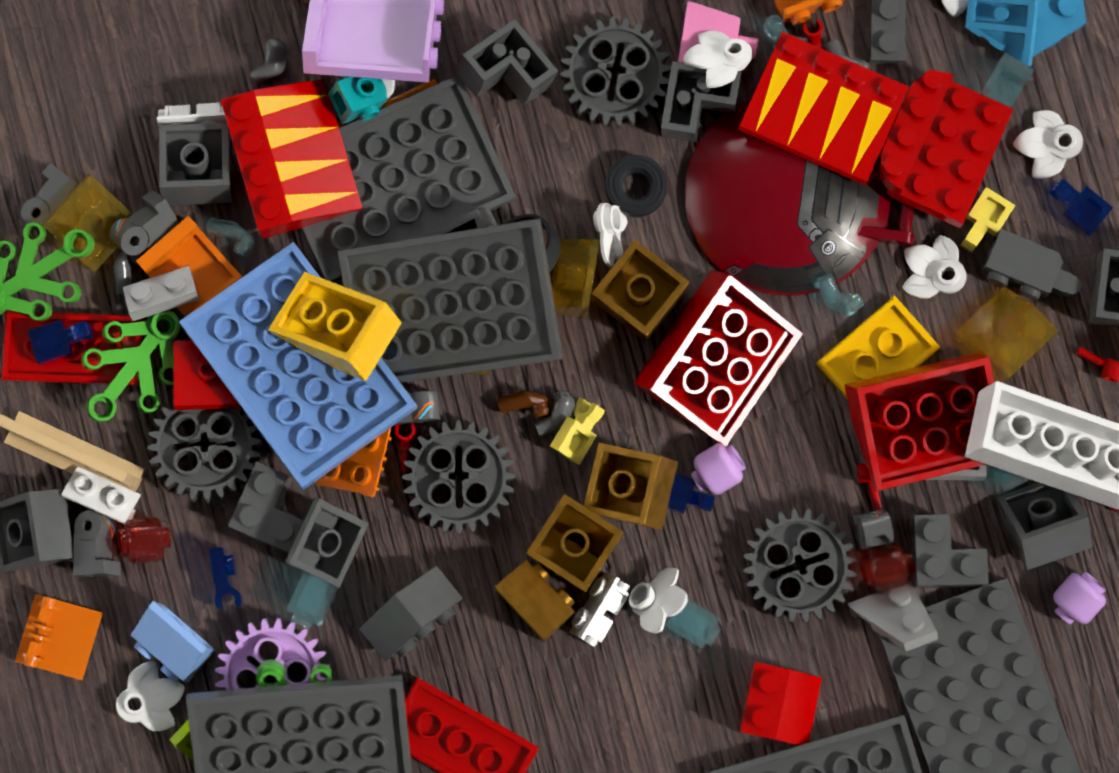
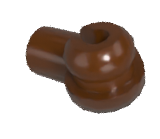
[497,390,550,418]

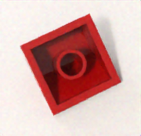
[739,662,822,745]

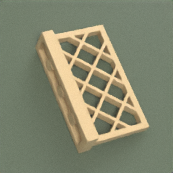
[0,411,146,492]

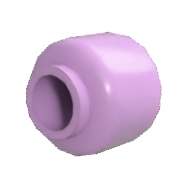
[691,443,746,495]
[1053,572,1106,625]

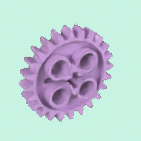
[215,618,330,690]

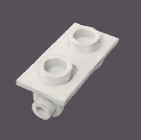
[157,102,230,135]
[61,466,141,524]
[569,572,630,647]

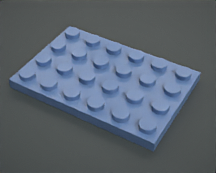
[179,242,417,490]

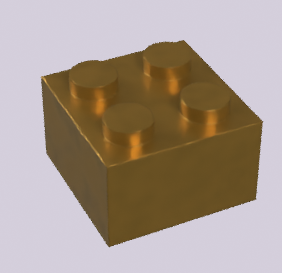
[591,239,690,342]
[584,443,678,530]

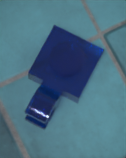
[1048,178,1113,236]
[28,320,94,365]
[667,474,715,514]
[209,547,243,610]

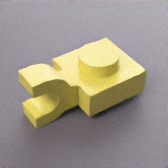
[960,187,1015,253]
[550,397,605,465]

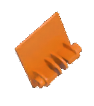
[315,428,392,498]
[15,594,103,681]

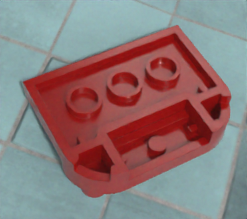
[876,70,1013,229]

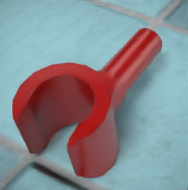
[802,19,823,49]
[1076,346,1119,383]
[395,423,416,472]
[856,464,884,511]

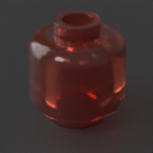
[118,517,171,564]
[860,542,914,592]

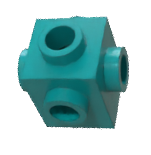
[328,76,388,124]

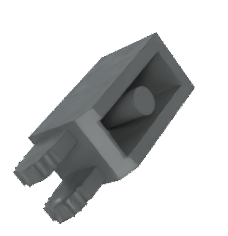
[981,229,1082,300]

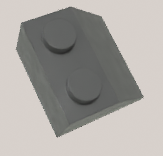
[159,123,233,205]
[996,482,1093,570]
[0,489,74,574]
[285,497,369,588]

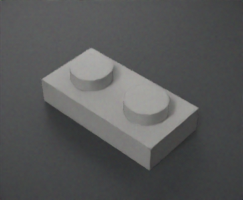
[122,266,199,321]

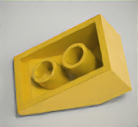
[268,272,402,381]

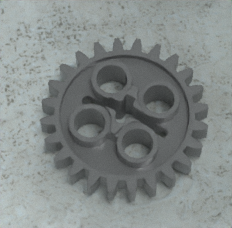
[560,17,671,129]
[147,399,262,503]
[402,420,516,534]
[742,509,857,623]

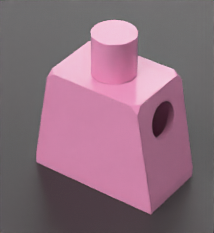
[678,1,758,63]

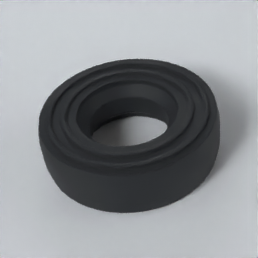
[605,155,667,217]

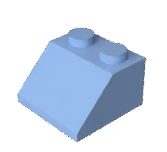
[131,601,216,683]

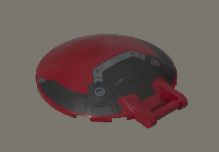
[684,99,914,296]

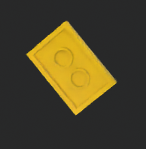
[816,295,940,399]

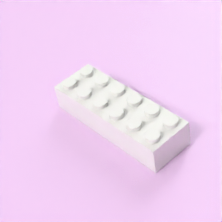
[965,381,1119,510]

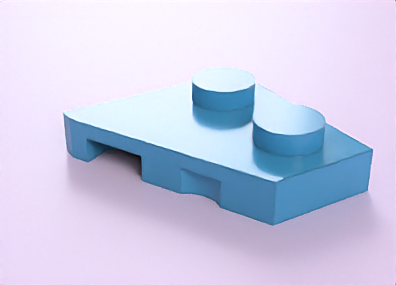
[965,0,1039,66]
[1033,0,1086,57]

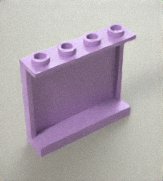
[302,0,444,82]

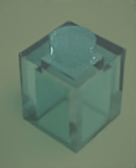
[286,572,339,629]
[664,599,721,649]

